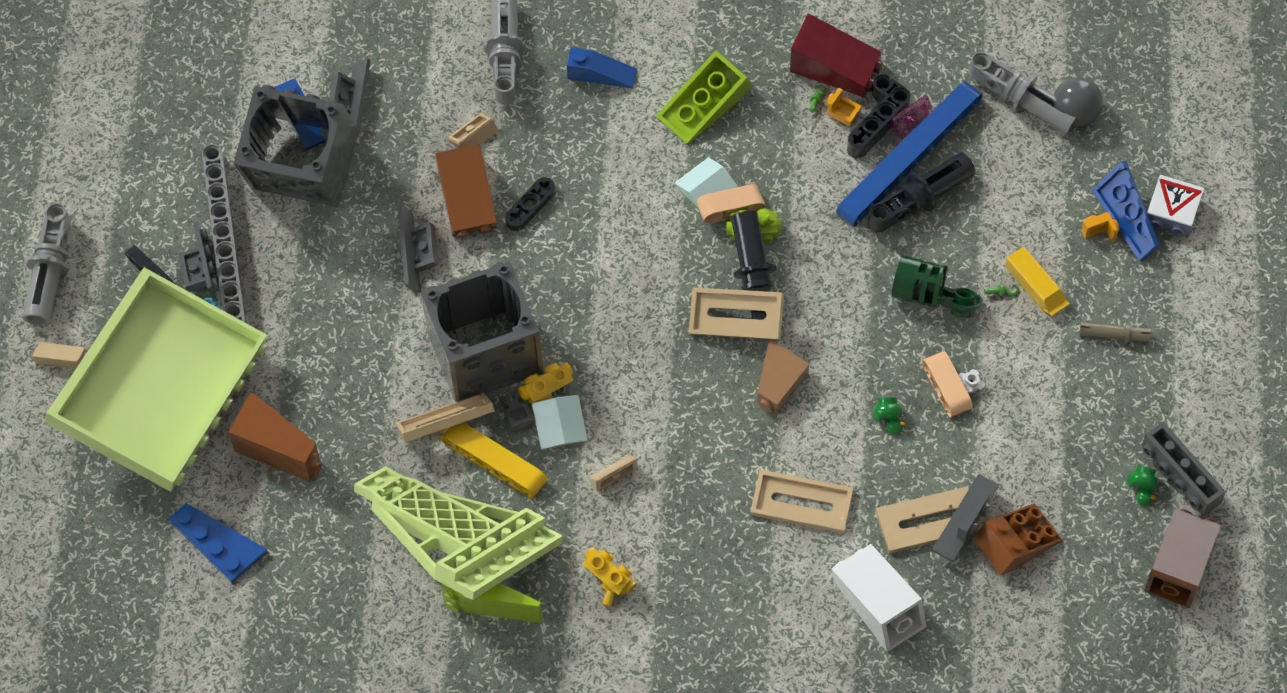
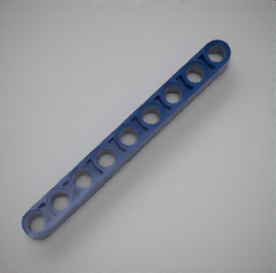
[836,81,983,227]

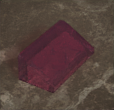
[891,95,933,140]

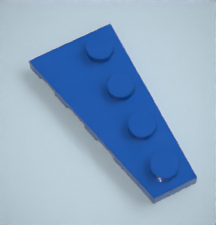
[1091,161,1160,261]
[168,503,268,583]

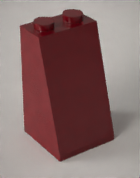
[790,14,884,98]

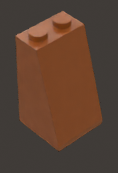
[435,144,497,238]
[229,393,322,482]

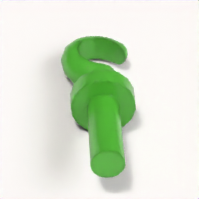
[809,85,826,113]
[984,284,1019,296]

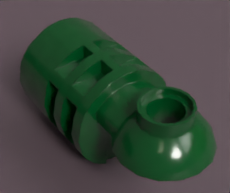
[892,255,983,318]

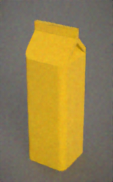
[1005,247,1070,317]

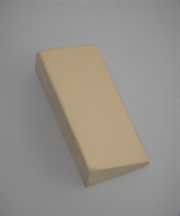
[447,113,498,149]
[32,342,85,369]
[589,455,637,491]

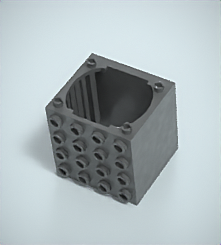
[233,85,358,207]
[421,261,544,402]

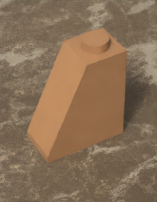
[757,340,809,414]

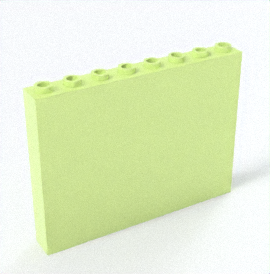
[45,268,268,492]

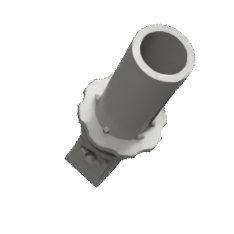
[484,0,526,105]
[968,52,1076,135]
[22,203,71,326]

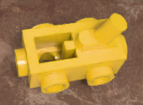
[518,362,574,403]
[582,547,637,606]

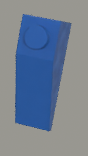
[567,47,637,89]
[275,78,325,151]

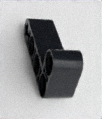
[847,74,911,158]

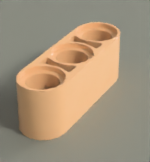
[696,184,765,224]
[922,351,973,418]

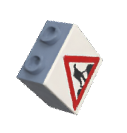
[1147,175,1204,237]

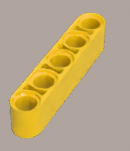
[440,422,548,498]

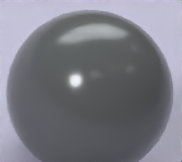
[1052,77,1103,128]

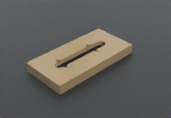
[689,287,784,340]
[395,392,494,442]
[750,470,853,533]
[876,486,981,554]

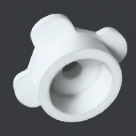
[959,369,985,393]

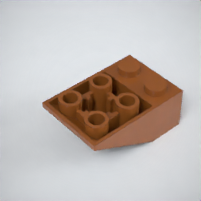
[973,503,1063,576]

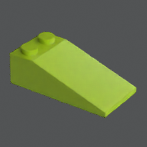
[656,50,753,144]
[441,583,543,623]

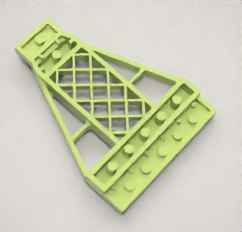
[354,466,563,600]

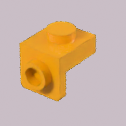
[826,88,862,127]
[1081,212,1119,242]

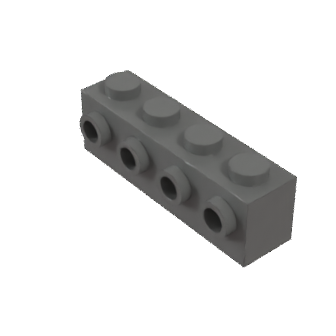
[1142,421,1226,516]

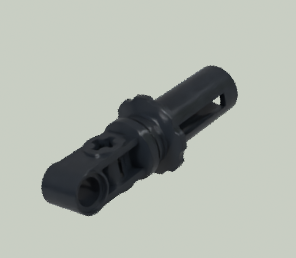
[867,152,975,233]
[731,210,777,320]

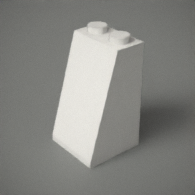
[832,544,927,652]

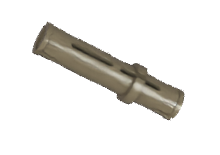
[1079,321,1151,343]

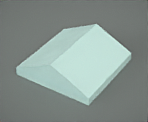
[674,157,738,209]
[532,395,588,450]

